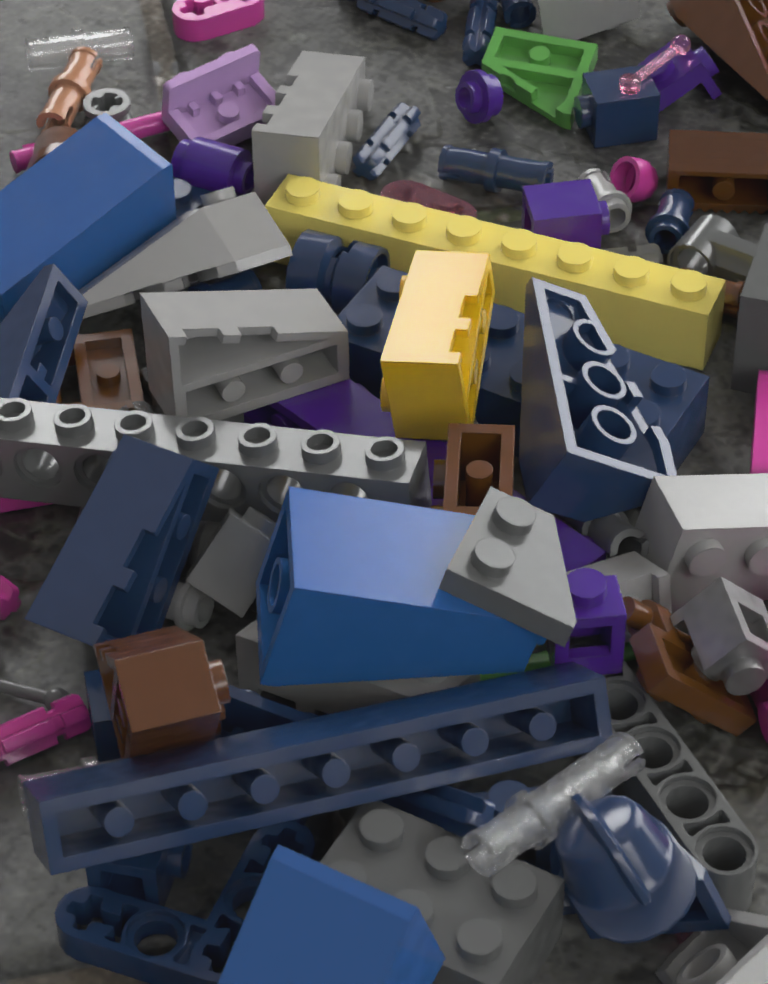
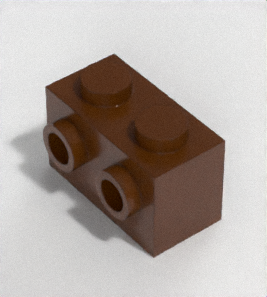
[431,423,515,515]

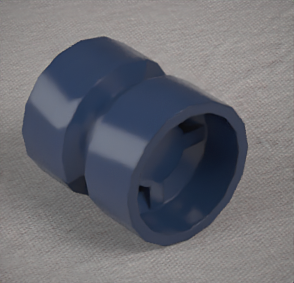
[285,229,390,314]

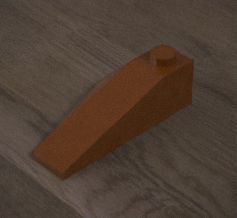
[666,0,768,101]

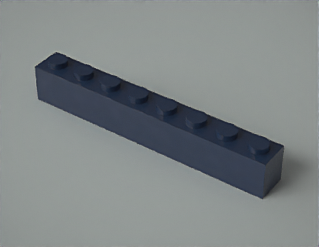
[22,661,614,876]

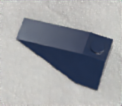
[519,277,677,522]

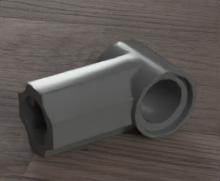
[667,214,758,282]

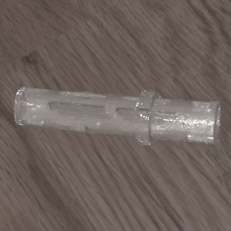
[462,732,646,877]

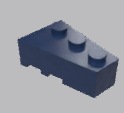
[24,434,220,646]

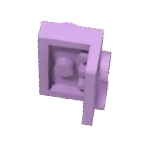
[162,44,276,146]

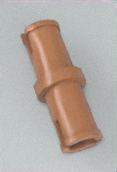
[36,46,103,133]

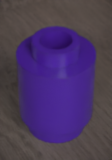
[171,137,254,196]

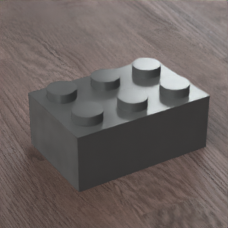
[320,801,565,984]

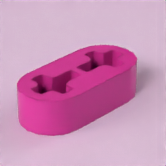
[172,0,265,42]

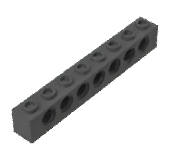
[0,398,432,523]

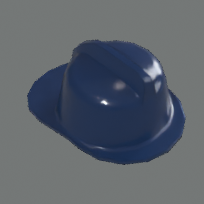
[555,792,697,944]

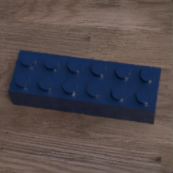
[337,265,710,472]

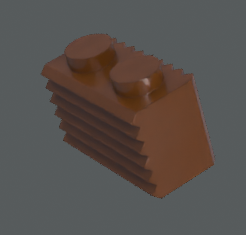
[666,129,768,215]

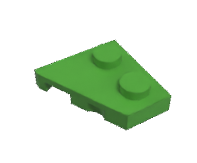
[481,27,598,130]

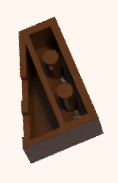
[93,626,230,760]

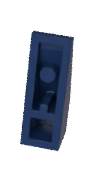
[0,264,88,403]

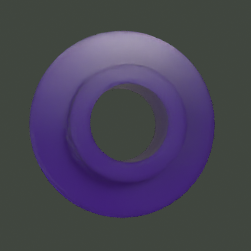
[455,69,503,124]

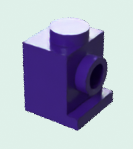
[545,568,627,675]

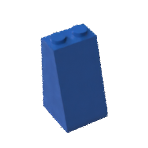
[0,112,177,324]
[256,486,546,687]
[217,844,445,984]

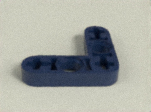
[55,820,316,984]

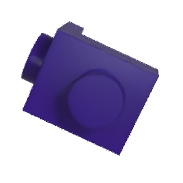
[637,34,722,112]

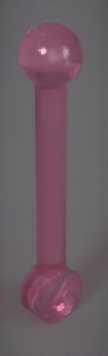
[619,34,691,95]

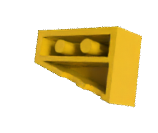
[380,250,495,440]

